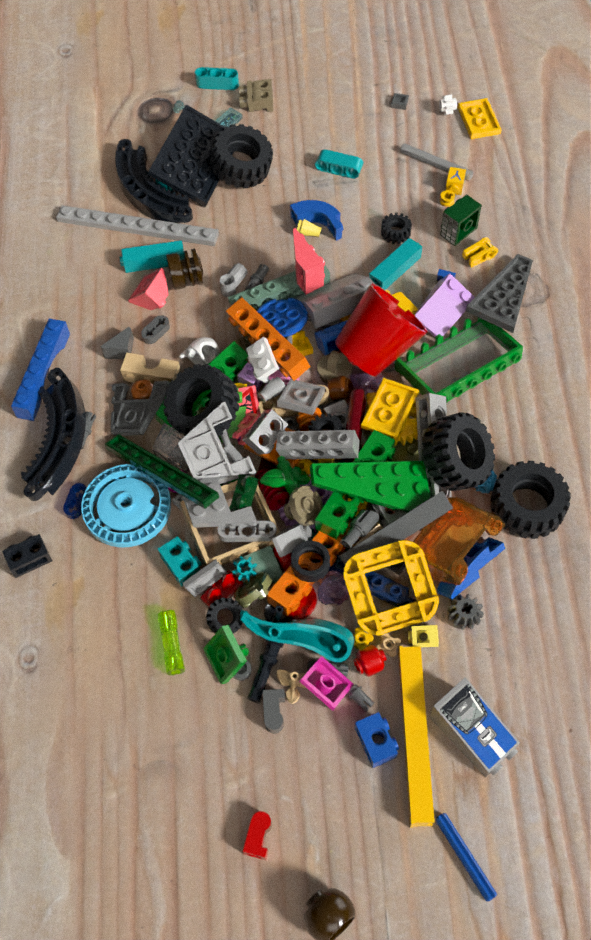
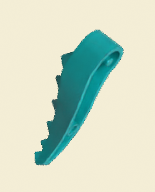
[240,610,355,662]

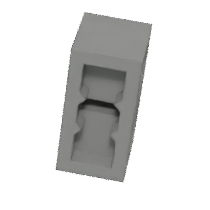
[242,409,288,455]

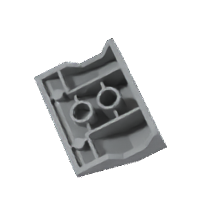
[294,273,375,328]

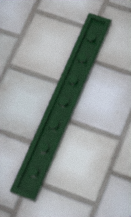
[104,434,219,509]

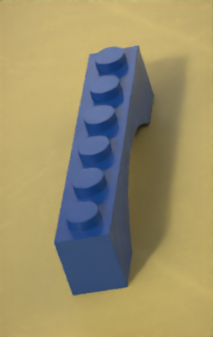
[11,318,70,421]

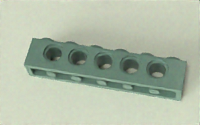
[228,265,330,311]

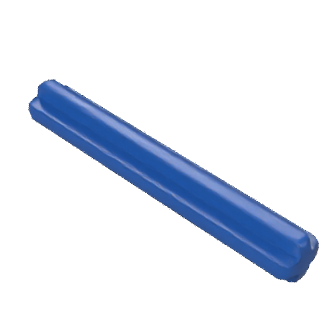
[435,813,497,902]

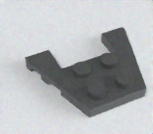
[111,381,171,436]

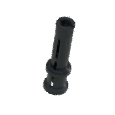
[247,639,284,703]

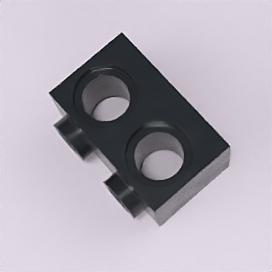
[2,534,53,578]

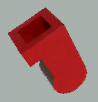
[243,811,272,861]

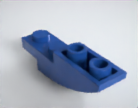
[437,537,505,599]

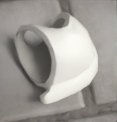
[179,337,220,365]

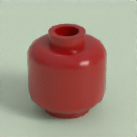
[353,645,387,677]

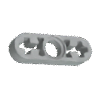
[218,521,276,542]

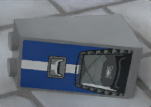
[429,678,520,777]

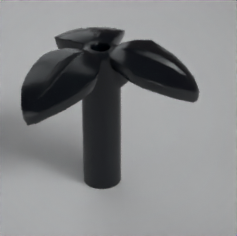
[264,604,296,623]

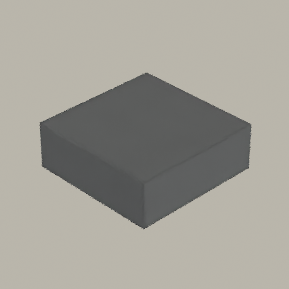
[391,93,409,110]

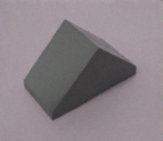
[100,327,134,359]

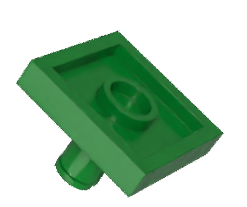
[203,625,249,685]

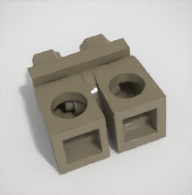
[239,79,273,112]

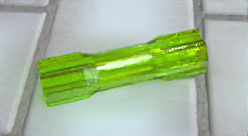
[157,610,185,676]

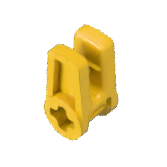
[462,237,498,268]

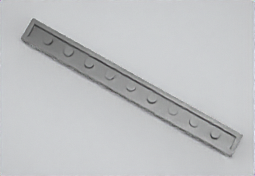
[56,205,219,246]

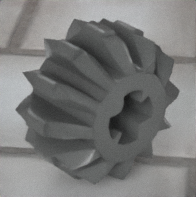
[448,594,484,630]

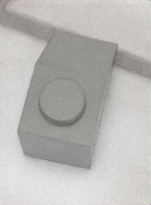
[272,523,312,557]

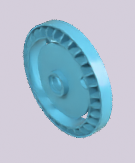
[81,464,171,547]

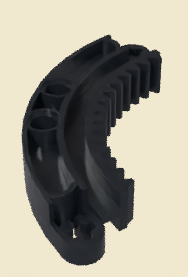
[115,139,193,223]
[21,368,86,501]

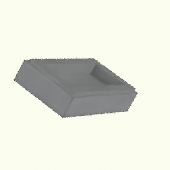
[183,559,228,597]

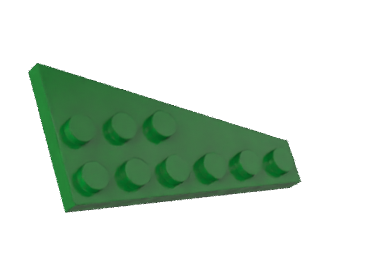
[310,461,430,513]

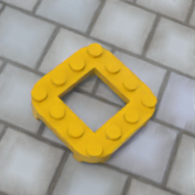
[344,540,439,635]

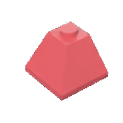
[128,268,168,311]

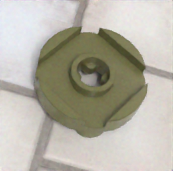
[234,572,272,608]

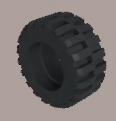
[209,124,273,189]
[163,364,240,437]
[421,412,495,491]
[490,460,571,539]

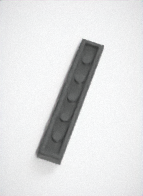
[339,491,453,565]

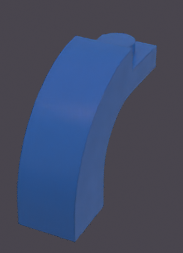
[290,200,344,241]

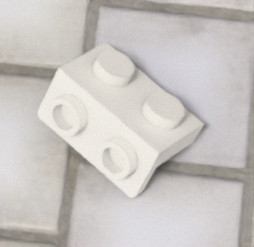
[246,337,279,384]

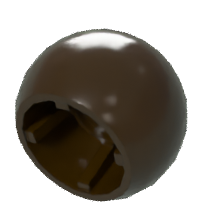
[304,888,356,940]

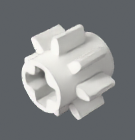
[439,95,457,115]

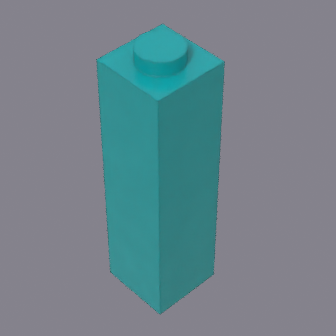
[369,238,423,290]
[119,240,184,273]

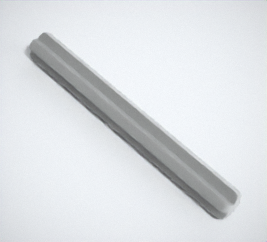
[400,143,474,180]

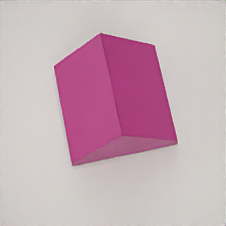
[299,656,354,711]

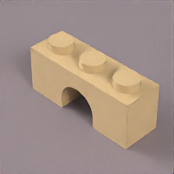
[120,353,181,385]

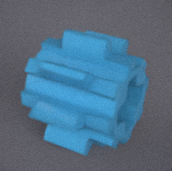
[474,471,497,494]

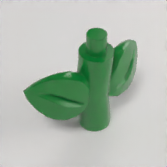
[259,456,311,496]

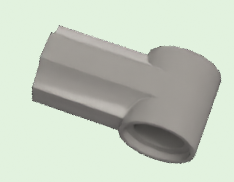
[220,263,247,297]

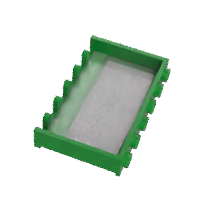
[395,317,523,403]

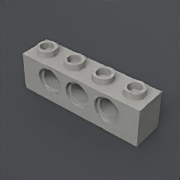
[276,430,360,459]

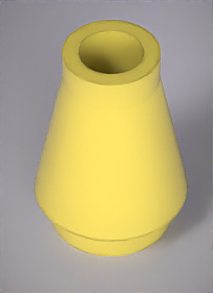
[297,219,322,237]

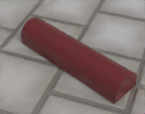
[341,389,366,463]

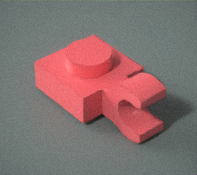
[232,412,260,446]

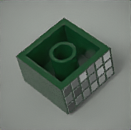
[440,194,482,246]

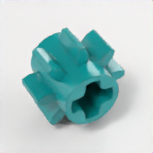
[232,556,257,582]

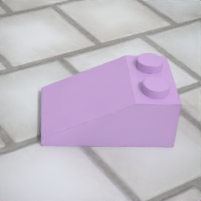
[415,274,475,338]

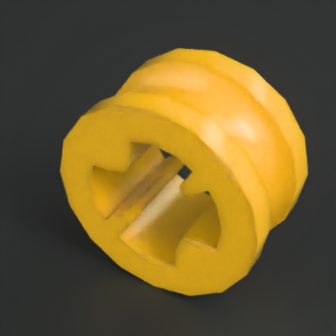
[440,190,455,207]

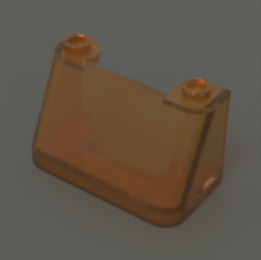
[413,497,505,585]

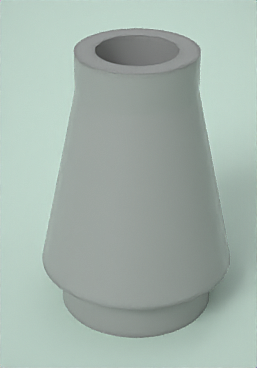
[258,377,286,403]

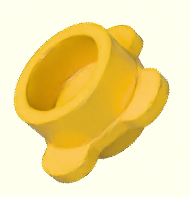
[353,627,373,650]

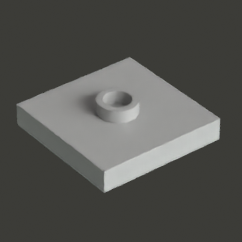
[277,379,325,415]

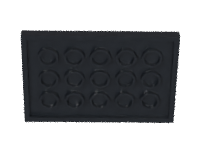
[147,104,234,207]

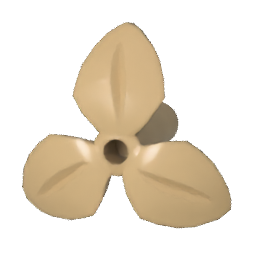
[277,669,307,704]

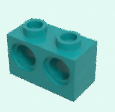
[158,536,201,587]

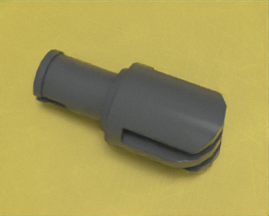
[340,509,379,549]

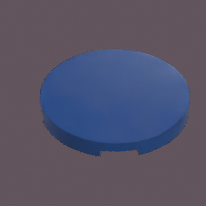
[257,298,308,337]

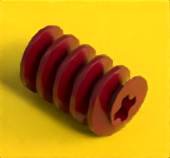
[255,469,290,511]

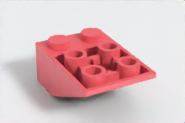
[293,228,325,295]

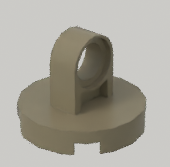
[317,350,353,384]
[284,486,323,526]

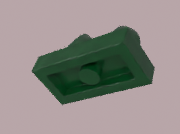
[229,474,259,512]

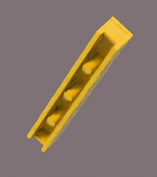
[398,646,435,828]

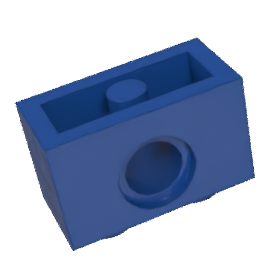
[354,712,399,768]

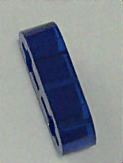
[63,483,87,519]

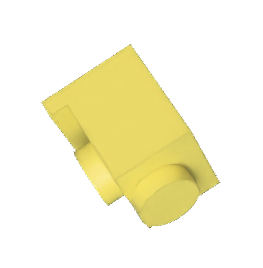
[408,625,439,647]

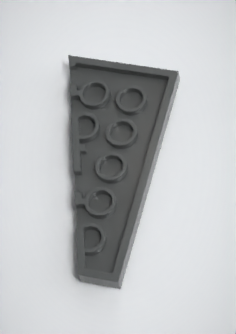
[466,254,533,333]

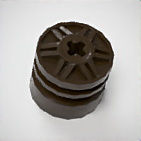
[166,248,203,290]

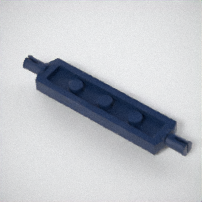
[318,555,416,607]

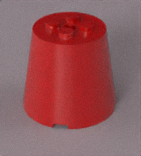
[335,283,428,377]

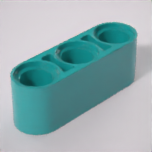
[195,67,239,90]
[315,149,364,179]

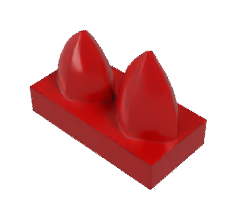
[200,570,243,607]

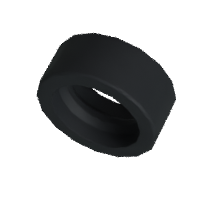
[291,540,330,582]

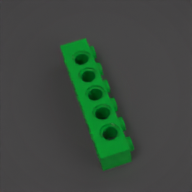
[155,341,249,434]
[315,430,396,540]

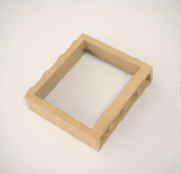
[180,475,280,566]

